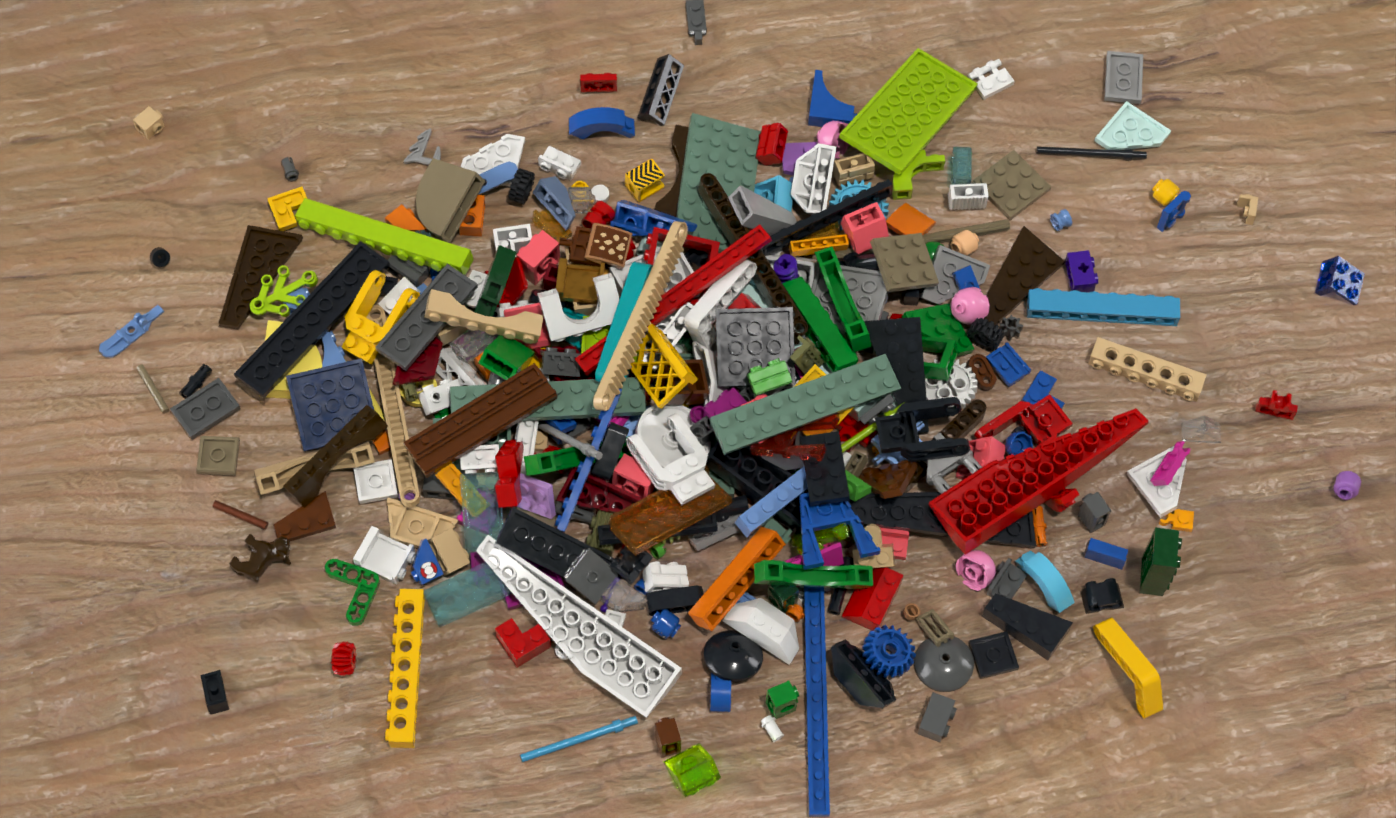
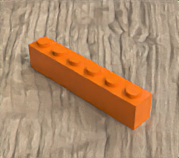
[688,527,786,631]

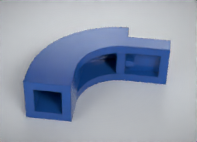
[569,107,635,139]

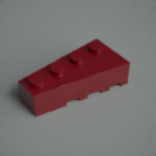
[556,467,644,522]

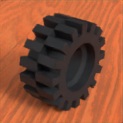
[508,168,535,204]
[967,318,1004,351]

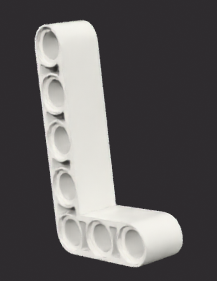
[684,259,757,354]

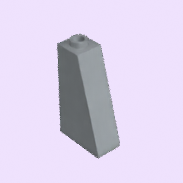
[728,185,797,234]

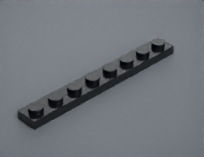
[761,179,893,256]

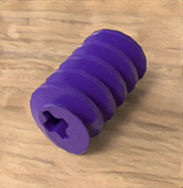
[773,254,798,283]

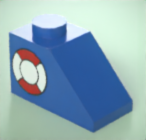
[411,538,444,585]

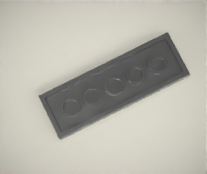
[375,264,478,371]

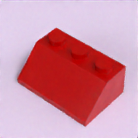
[842,567,904,631]

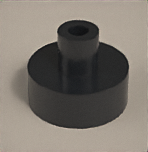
[150,247,170,267]

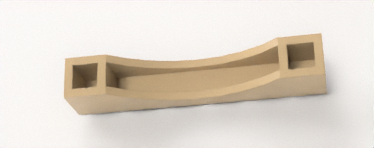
[424,289,544,344]
[254,441,375,495]

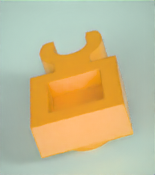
[1159,509,1194,532]

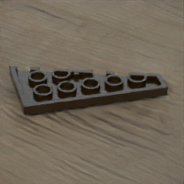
[219,225,303,330]
[983,226,1065,325]

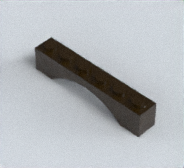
[654,125,689,217]
[283,405,388,508]

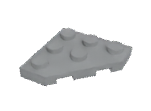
[920,245,990,305]

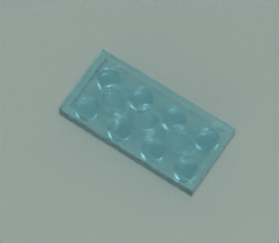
[460,472,504,553]
[424,562,512,627]

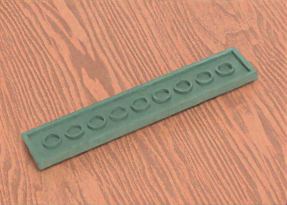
[709,354,901,455]
[450,377,646,421]

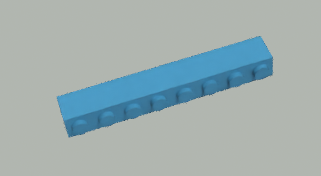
[1027,288,1180,326]

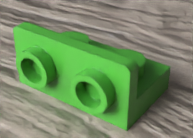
[845,470,872,501]

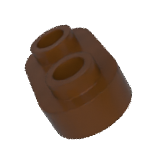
[968,354,997,390]

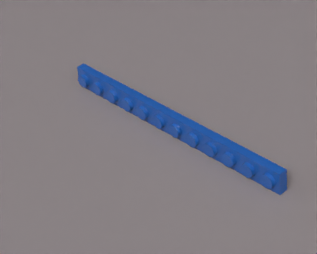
[804,586,830,817]

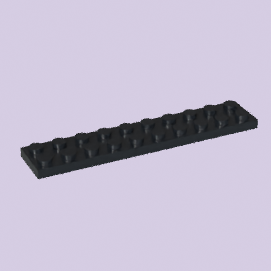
[234,241,390,399]

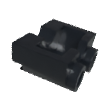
[610,541,653,585]
[1081,578,1124,614]

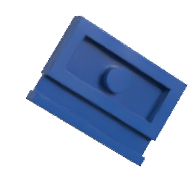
[986,342,1031,387]

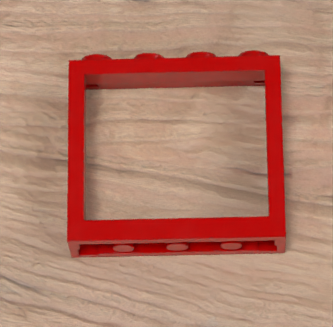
[643,227,720,306]

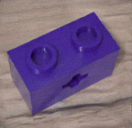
[1065,250,1098,293]

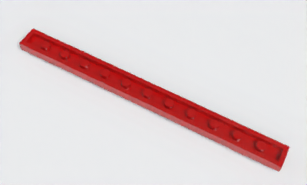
[575,224,772,375]

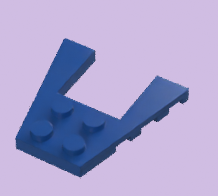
[800,493,881,570]

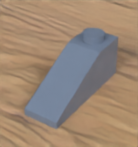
[533,176,576,230]

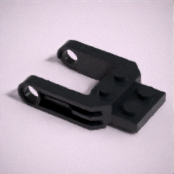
[875,397,970,462]

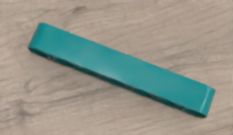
[595,262,653,382]

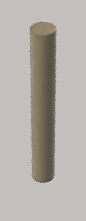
[136,364,169,414]

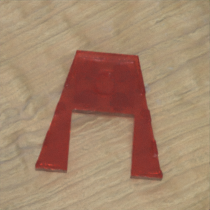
[750,413,840,461]

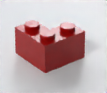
[495,618,551,668]

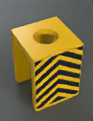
[625,159,665,203]

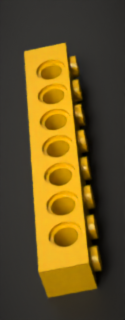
[385,589,425,748]

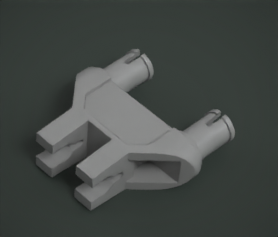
[924,433,982,494]

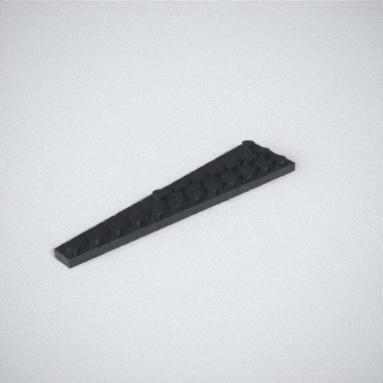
[799,492,1036,548]

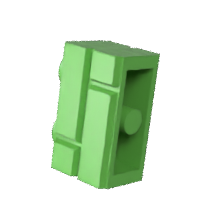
[747,358,792,396]

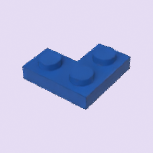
[1022,370,1065,409]

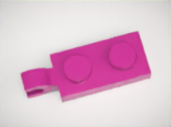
[1150,441,1190,486]

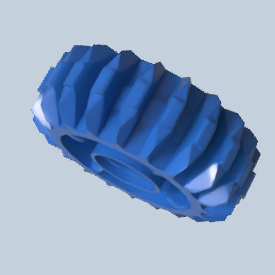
[862,625,916,678]

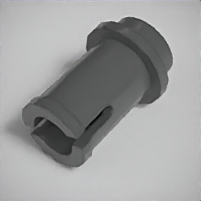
[281,157,299,181]

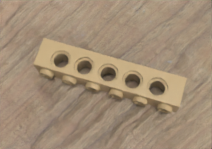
[1088,337,1207,402]

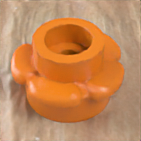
[786,604,805,622]

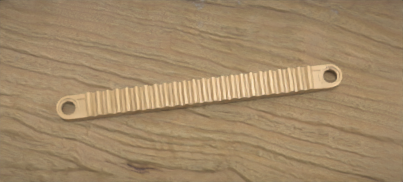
[593,221,688,411]
[366,305,420,507]

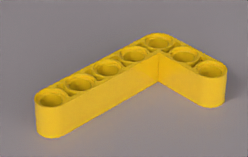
[1093,617,1163,719]

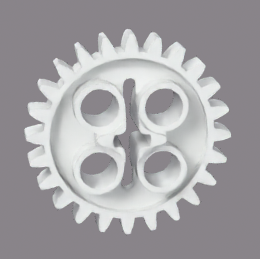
[925,359,977,409]

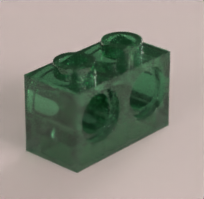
[767,584,799,613]

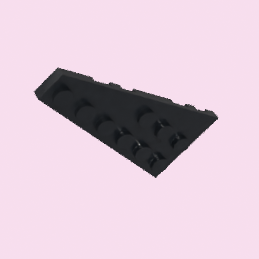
[864,317,929,433]

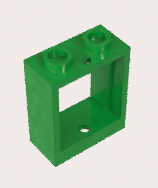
[922,336,958,381]

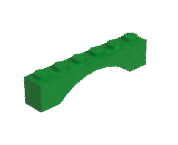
[814,246,871,352]
[524,436,633,476]
[754,560,873,589]

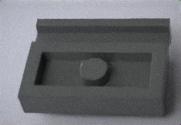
[860,394,895,425]

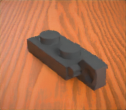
[686,0,707,45]

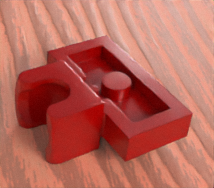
[1255,390,1298,420]
[836,415,877,453]

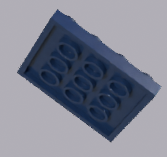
[286,358,374,451]

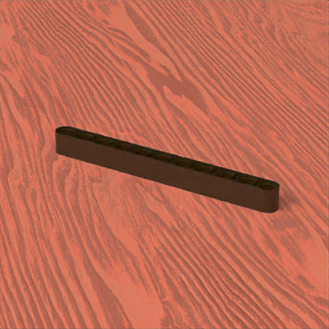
[698,173,808,344]
[836,399,987,549]

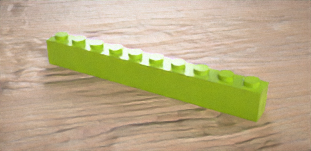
[295,198,474,275]

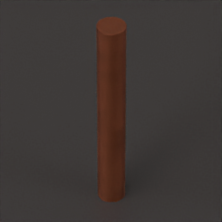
[213,500,268,529]

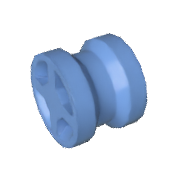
[1050,209,1072,231]

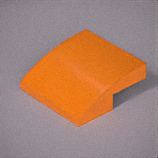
[886,203,936,235]

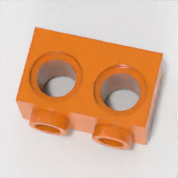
[459,195,486,237]

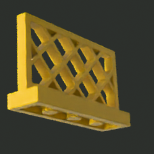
[630,323,698,409]

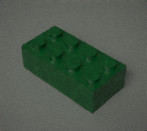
[1139,527,1182,596]

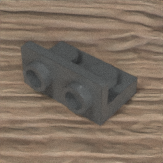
[540,347,581,377]
[987,558,1027,599]

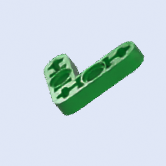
[325,559,380,626]

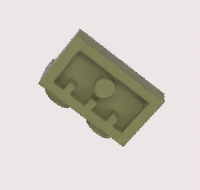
[790,335,824,375]

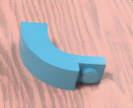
[1015,551,1075,613]

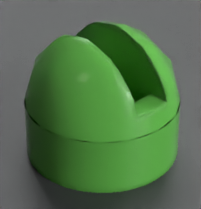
[649,542,667,559]

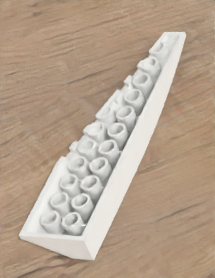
[476,535,682,718]

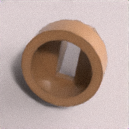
[903,603,920,621]

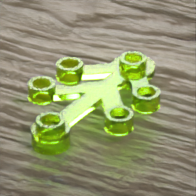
[791,523,849,555]

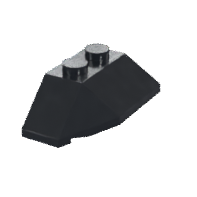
[831,639,896,708]

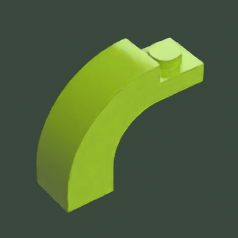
[892,150,945,200]

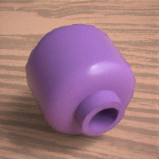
[1333,471,1361,500]

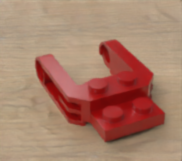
[974,394,1073,447]

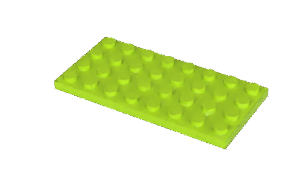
[839,48,978,175]

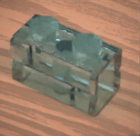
[951,147,972,185]

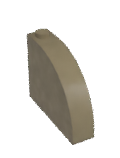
[416,158,485,243]

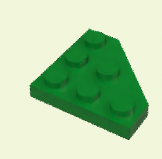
[902,303,975,356]

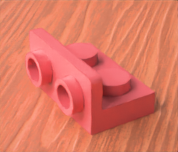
[880,527,910,560]

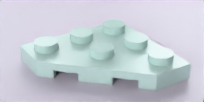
[1094,101,1171,150]

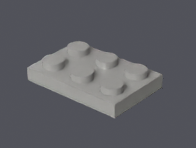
[1104,51,1143,104]

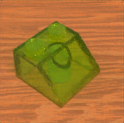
[663,743,721,797]

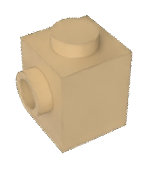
[133,106,164,140]

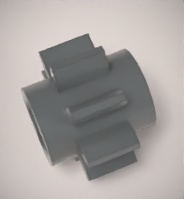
[999,315,1023,340]

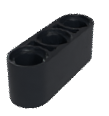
[590,422,629,482]
[646,586,704,616]

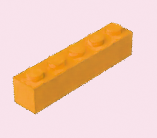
[789,234,849,257]

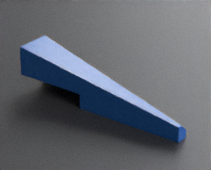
[610,200,697,236]

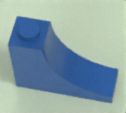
[808,70,857,127]

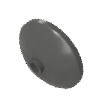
[914,634,974,692]

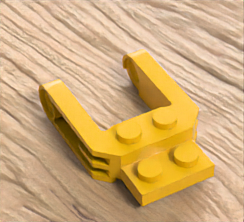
[341,270,420,365]

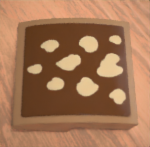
[584,223,632,269]

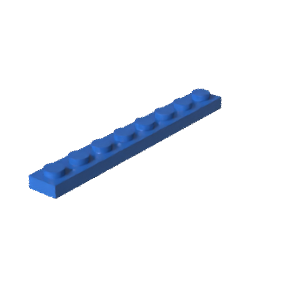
[554,388,622,533]

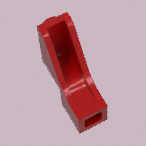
[495,440,524,508]

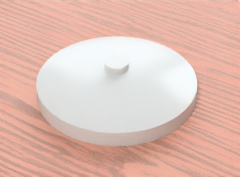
[635,405,711,468]

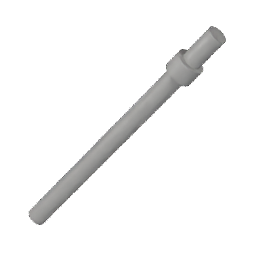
[538,420,603,460]

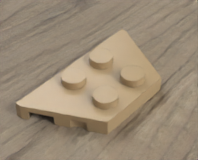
[387,497,459,548]

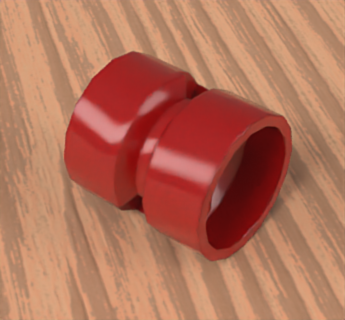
[581,201,616,229]

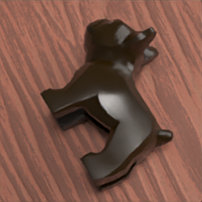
[229,534,291,582]

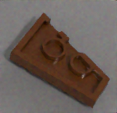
[273,491,336,541]

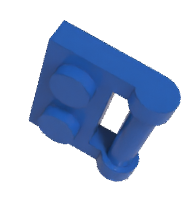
[1157,191,1191,232]

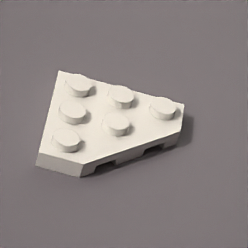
[461,134,525,187]
[1127,446,1187,518]

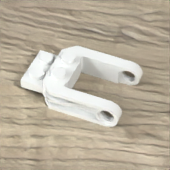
[626,413,715,505]

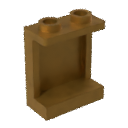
[556,258,608,304]

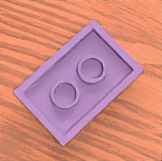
[517,473,556,519]

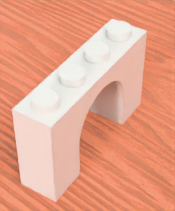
[537,273,620,342]

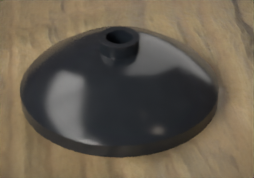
[703,630,763,682]

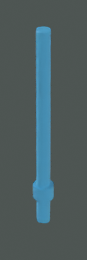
[520,716,638,762]

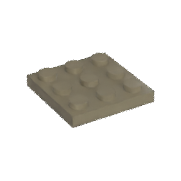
[973,150,1051,220]
[870,233,939,292]

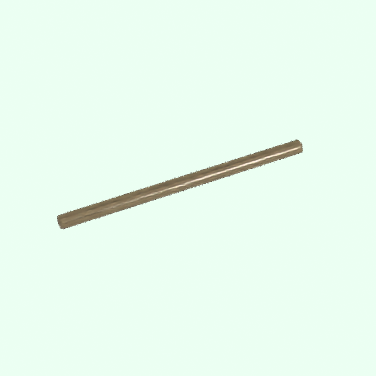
[812,219,1010,260]

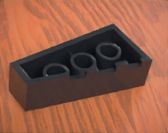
[982,593,1073,660]

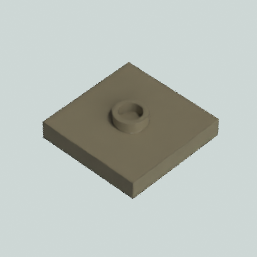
[196,436,240,476]

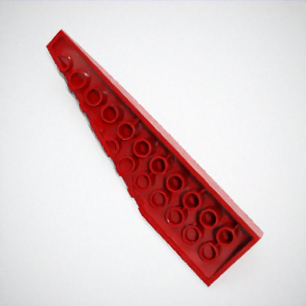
[929,408,1149,555]

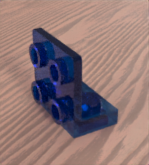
[1315,256,1365,305]

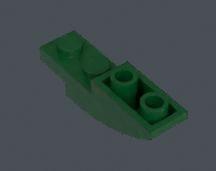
[474,245,516,317]

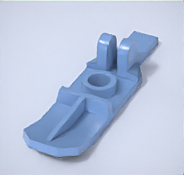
[478,161,518,195]
[99,305,164,358]

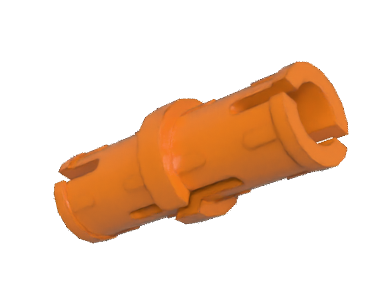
[1032,506,1047,547]

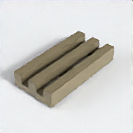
[916,609,954,647]

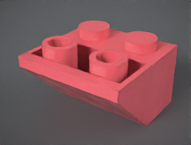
[840,202,889,255]
[956,436,1005,480]

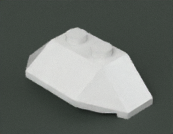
[790,143,836,215]
[638,302,693,372]
[692,341,729,407]
[723,598,799,665]

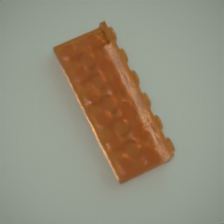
[610,466,732,556]

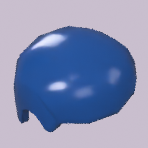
[1005,431,1033,455]

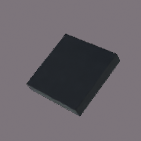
[969,631,1019,679]

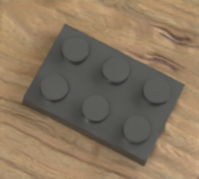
[170,378,241,440]

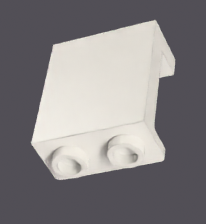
[353,526,416,585]

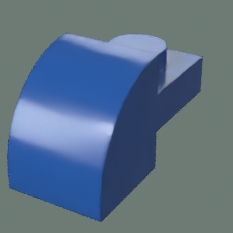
[710,672,731,712]

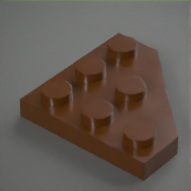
[859,460,918,499]

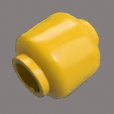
[1152,179,1180,206]

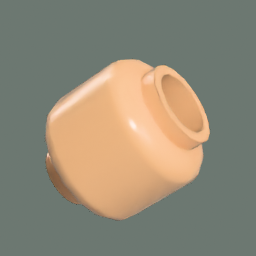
[950,230,979,256]

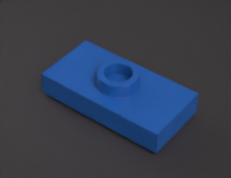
[952,265,980,290]

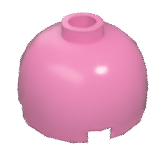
[817,121,849,159]
[951,287,990,325]
[956,550,996,591]

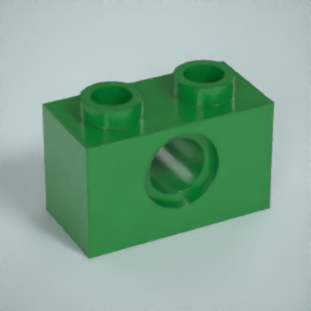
[766,681,799,719]

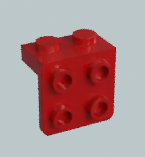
[484,257,528,307]

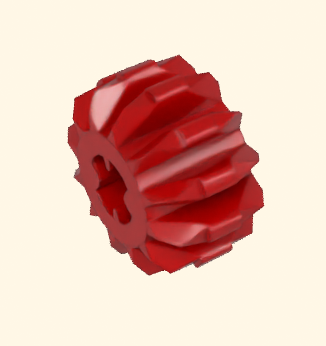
[331,642,357,676]

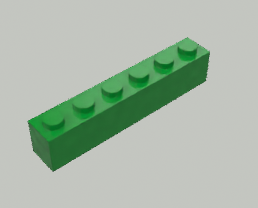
[782,277,858,373]

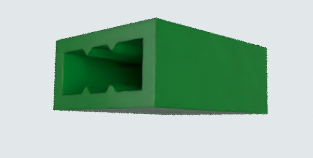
[478,335,535,380]

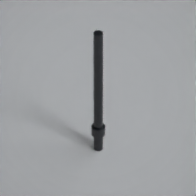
[1036,146,1147,160]

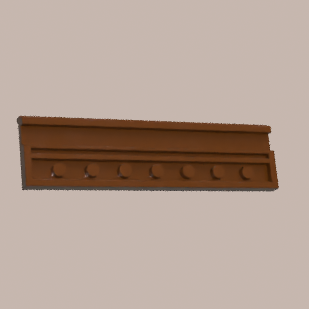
[403,363,558,478]

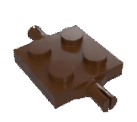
[559,226,607,268]

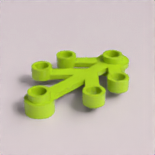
[250,265,318,317]

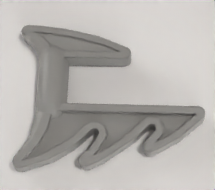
[404,129,441,165]

